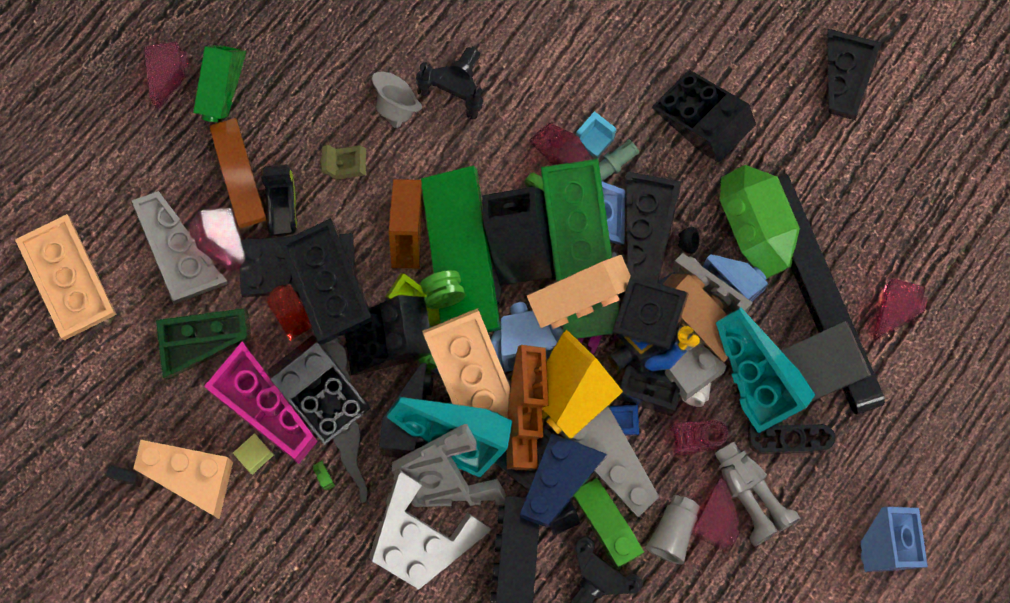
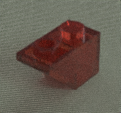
[265,284,312,341]

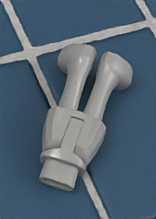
[715,442,801,547]

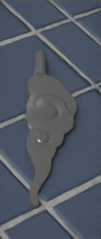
[322,338,368,503]

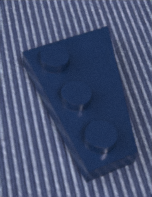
[520,433,607,528]

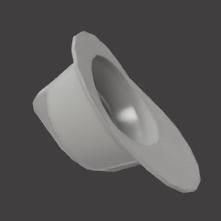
[372,72,422,128]

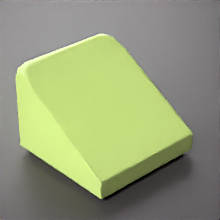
[233,433,274,475]

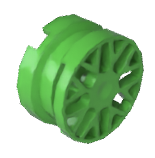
[420,270,466,309]

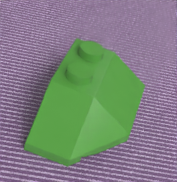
[720,165,800,279]

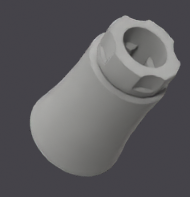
[645,495,700,564]

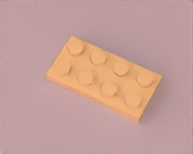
[15,214,117,340]
[422,308,510,418]

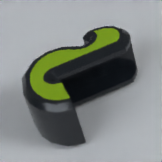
[261,164,298,236]

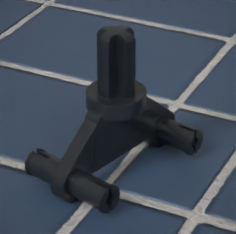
[415,46,483,119]
[570,537,643,603]

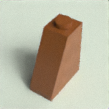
[389,179,422,269]

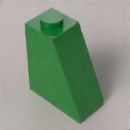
[193,45,246,122]

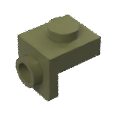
[320,145,366,180]

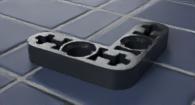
[747,417,836,454]

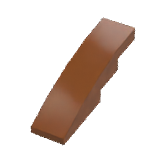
[210,118,266,229]
[507,345,549,471]

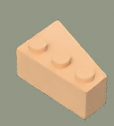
[527,255,631,329]
[133,440,233,519]

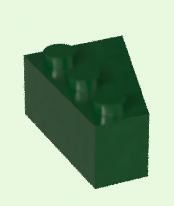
[156,308,252,379]

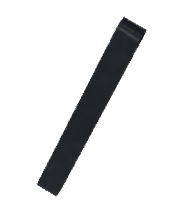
[777,173,885,415]

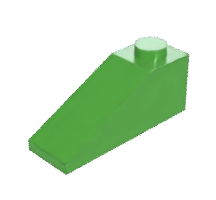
[574,478,644,570]

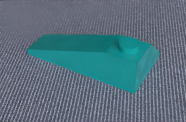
[716,307,815,433]
[386,397,512,477]

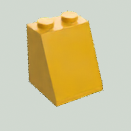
[542,330,623,439]

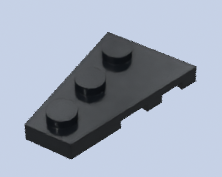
[827,29,881,121]

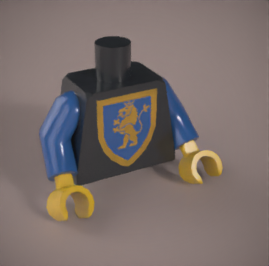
[608,326,700,374]

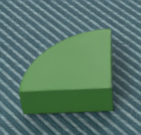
[312,460,335,491]

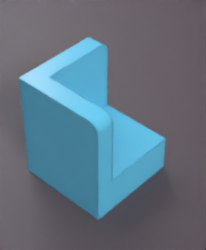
[575,111,616,159]

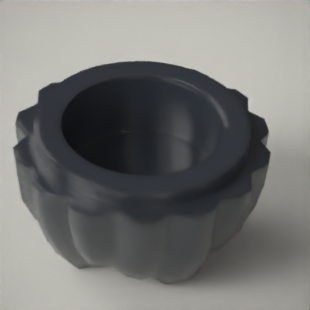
[678,227,700,254]

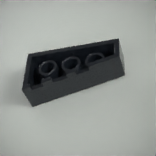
[490,496,539,603]

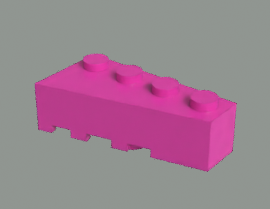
[204,341,318,464]

